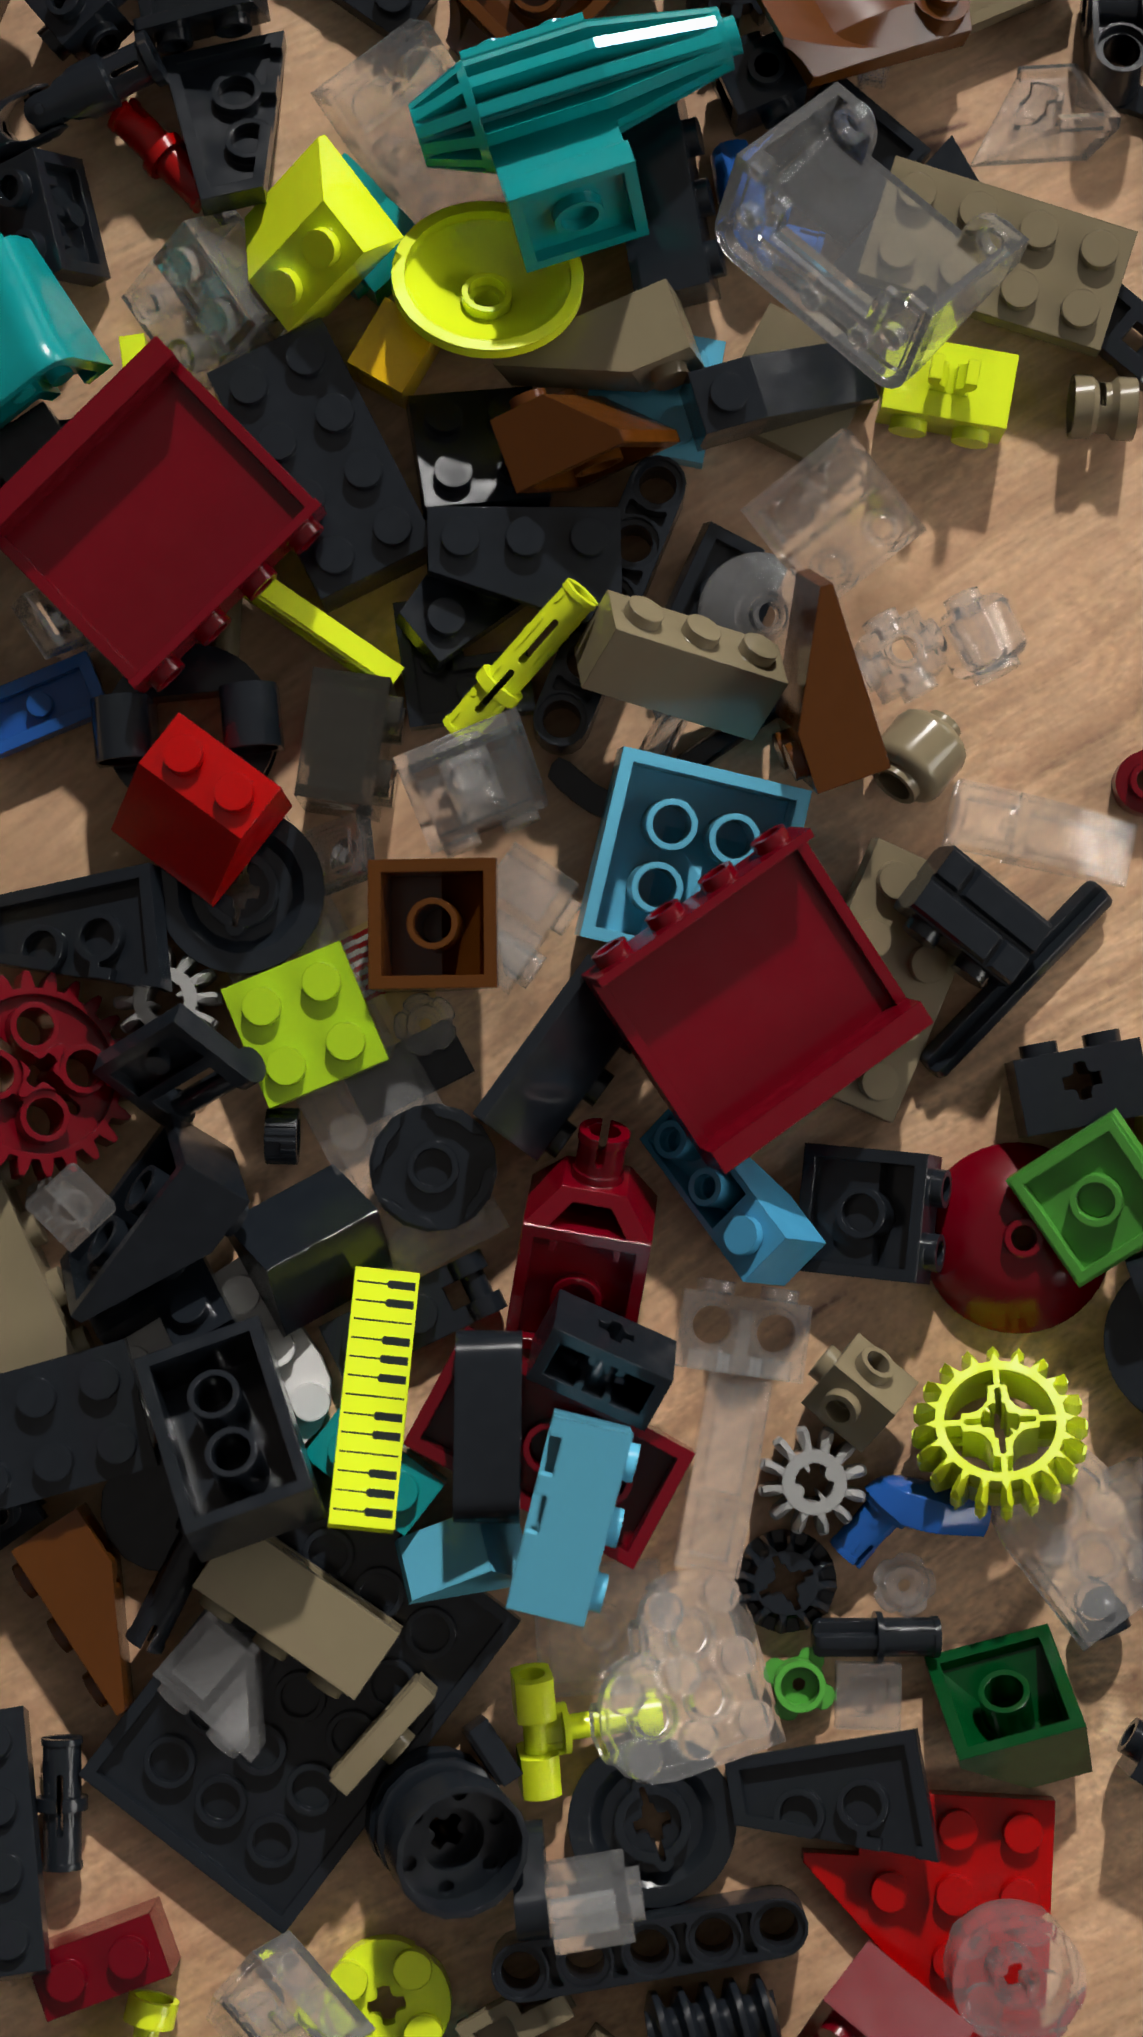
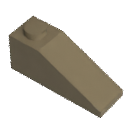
[491,278,705,392]

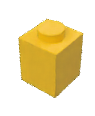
[347,297,441,409]

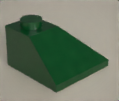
[924,1623,1093,1789]

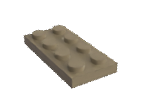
[856,155,1138,357]
[831,838,956,1123]

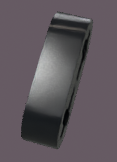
[513,1819,551,1942]

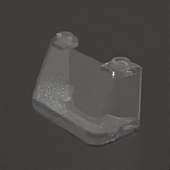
[715,81,1029,389]

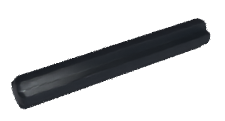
[920,880,1113,1078]

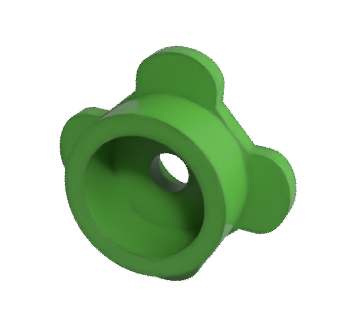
[762,1647,835,1721]

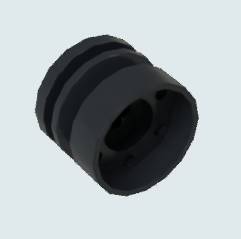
[365,1746,529,1919]

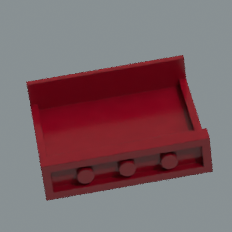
[0,336,327,693]
[581,824,934,1174]

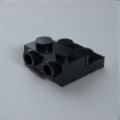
[799,1143,952,1285]

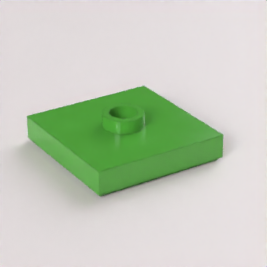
[1006,1108,1143,1288]

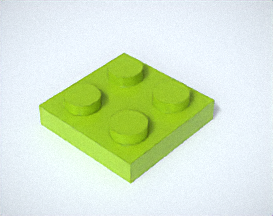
[221,940,390,1110]

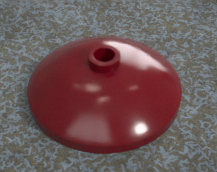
[930,1142,1107,1334]

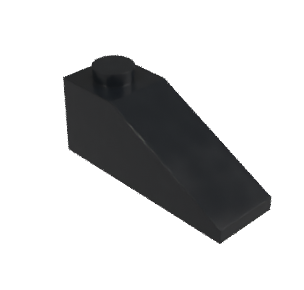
[679,338,879,452]

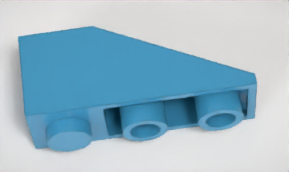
[640,1108,826,1286]

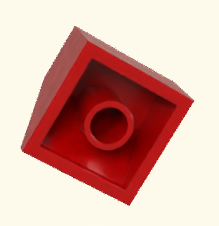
[111,712,292,907]

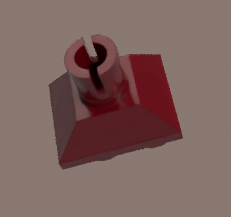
[505,1118,658,1350]

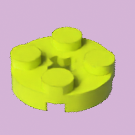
[321,1934,452,2037]

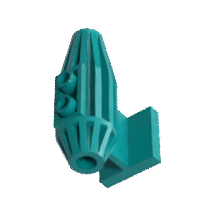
[408,6,743,273]

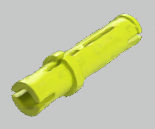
[442,578,598,747]

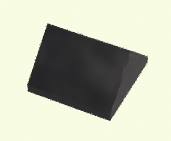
[228,1164,394,1338]

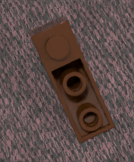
[11,1502,134,1716]

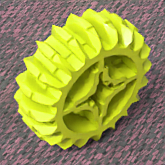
[911,1346,1088,1522]

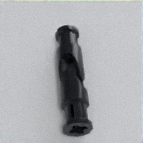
[0,30,170,164]

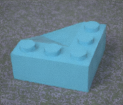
[574,746,812,943]

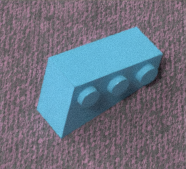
[506,1407,641,1627]

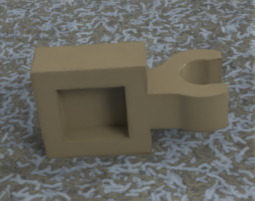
[455,1995,576,2037]

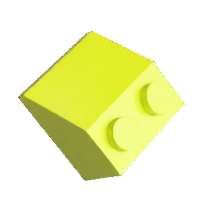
[244,135,404,332]

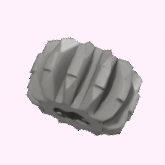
[113,946,224,1034]
[758,1425,867,1536]

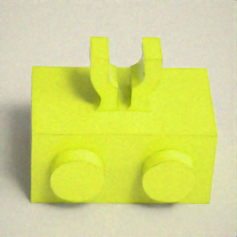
[875,333,1019,449]

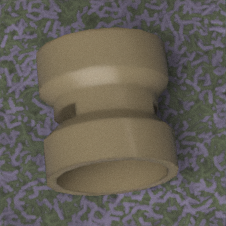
[1066,374,1140,442]

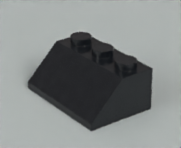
[472,954,632,1162]

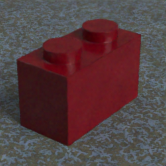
[31,1896,181,2022]

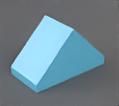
[395,1517,523,1604]

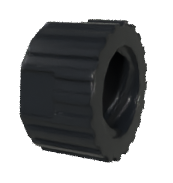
[264,1107,301,1165]

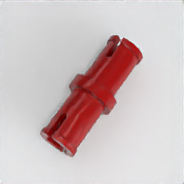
[107,98,202,214]

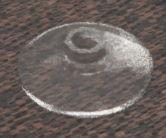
[698,552,801,661]

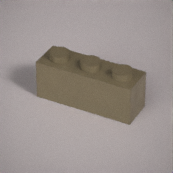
[574,590,789,741]
[192,1536,403,1700]

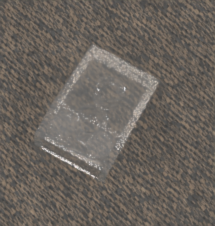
[393,707,548,858]

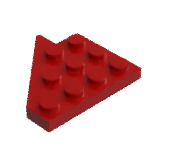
[801,1789,1056,2037]

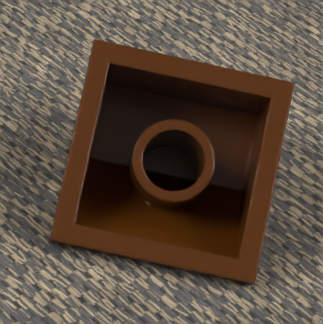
[490,388,681,493]
[368,857,499,992]

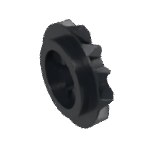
[734,1529,837,1634]

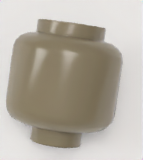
[873,709,966,804]

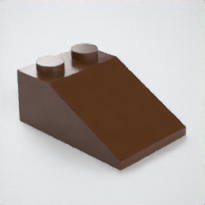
[772,568,891,794]

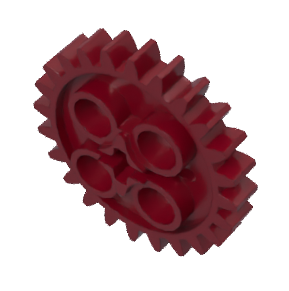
[0,970,131,1181]

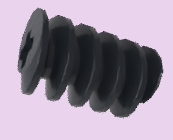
[644,1973,781,2037]

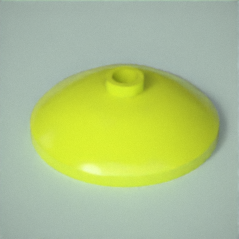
[391,201,584,359]

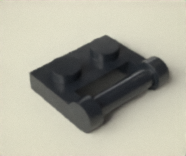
[92,1003,266,1125]

